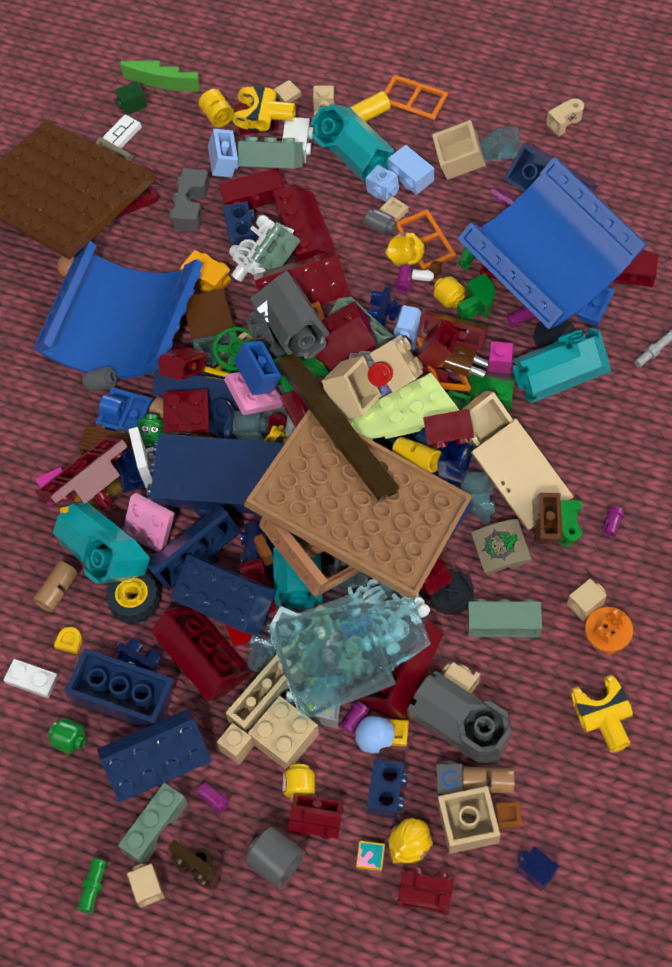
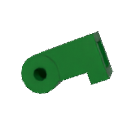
[558,500,582,547]

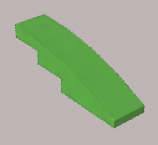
[120,61,200,92]

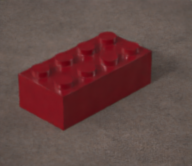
[254,250,350,305]

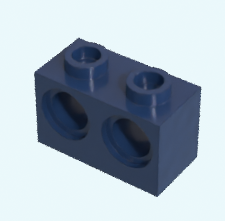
[223,202,259,247]
[367,759,408,819]

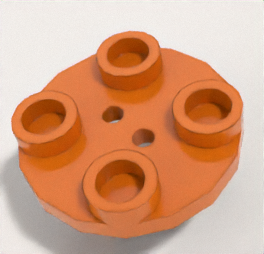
[584,607,633,655]

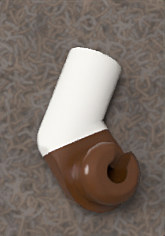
[412,261,442,281]

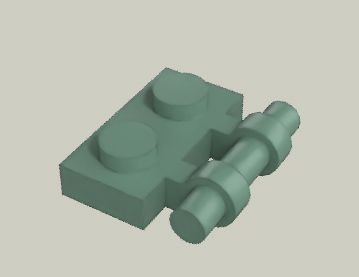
[251,223,301,270]

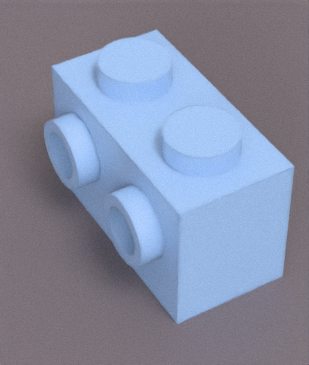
[208,129,238,177]
[388,145,434,195]

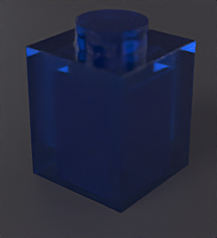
[517,846,559,892]

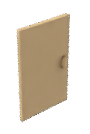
[471,419,574,530]

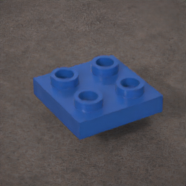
[95,387,153,434]

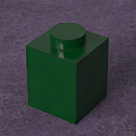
[114,81,147,116]

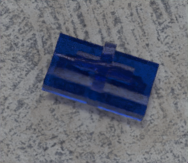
[367,287,401,328]
[114,449,146,493]
[117,638,161,673]

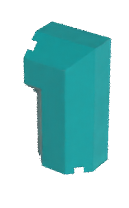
[311,104,394,182]
[512,328,611,403]
[53,502,150,584]
[273,532,323,610]

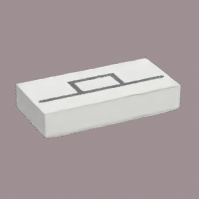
[102,114,142,148]

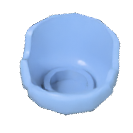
[355,716,394,754]

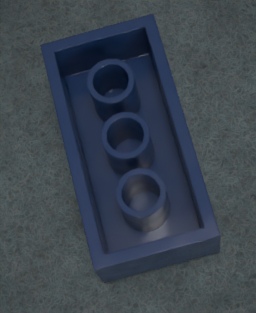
[171,554,276,635]
[97,709,212,803]

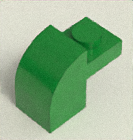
[457,273,495,320]

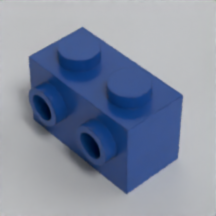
[233,341,281,396]

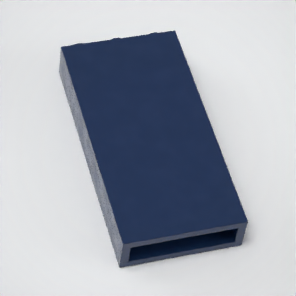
[147,434,285,514]

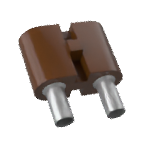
[442,343,489,378]

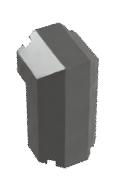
[250,270,329,359]
[407,670,511,763]

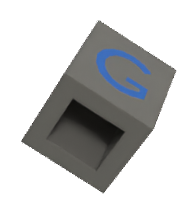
[436,761,463,801]

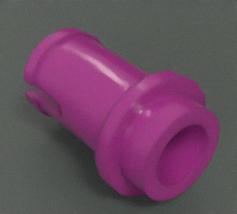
[395,265,412,293]
[506,305,535,328]
[602,506,625,537]
[340,701,369,734]
[196,782,229,813]

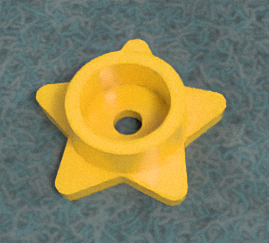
[264,425,285,443]

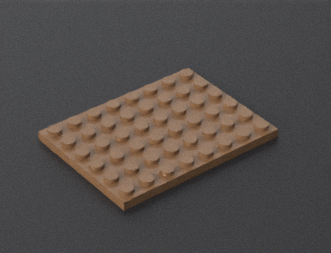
[244,410,472,601]

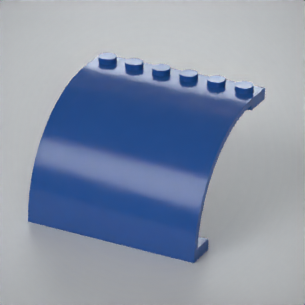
[457,157,648,329]
[33,241,203,379]

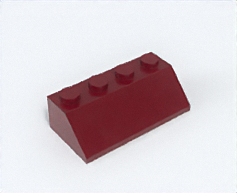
[272,185,336,262]
[313,301,377,373]
[151,607,253,701]
[354,617,443,718]

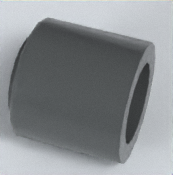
[245,827,306,889]

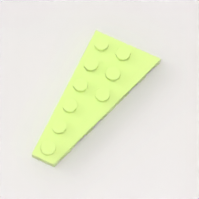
[347,373,459,441]

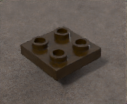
[168,840,220,890]

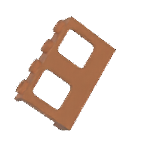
[259,516,360,598]

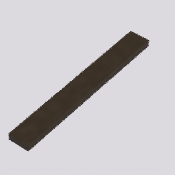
[275,353,399,501]

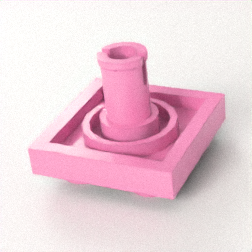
[224,372,283,415]
[123,493,174,552]

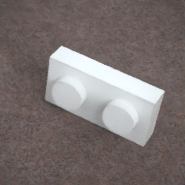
[4,659,59,699]

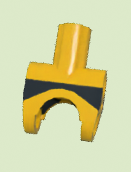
[232,87,296,131]
[571,675,633,753]

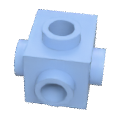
[366,165,399,202]

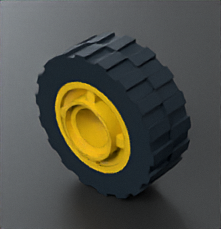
[106,573,161,624]

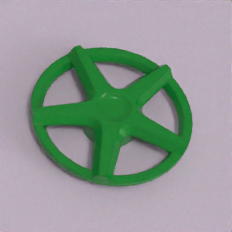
[212,327,254,372]

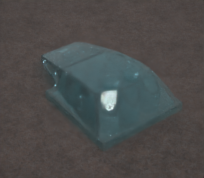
[267,590,431,720]

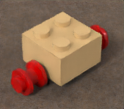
[367,334,423,393]

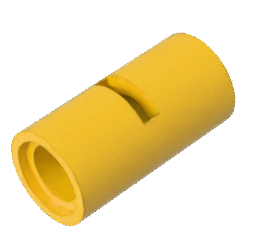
[350,91,391,122]
[392,437,442,472]

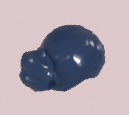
[209,399,237,439]

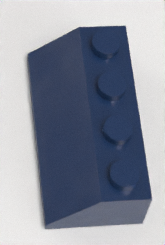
[504,143,598,193]
[152,365,239,410]
[148,505,241,591]
[64,648,174,728]

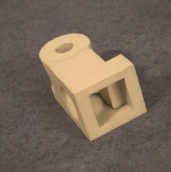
[546,99,584,137]

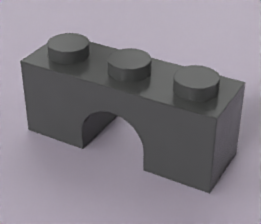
[170,168,210,232]

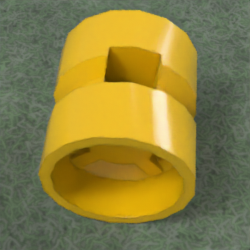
[198,89,234,128]

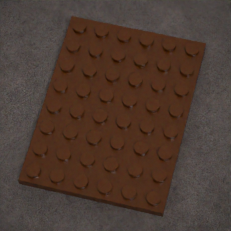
[0,120,156,260]

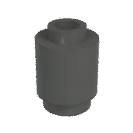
[364,209,396,236]
[83,367,117,392]

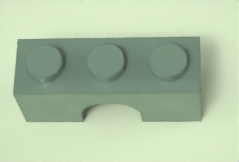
[118,783,188,865]

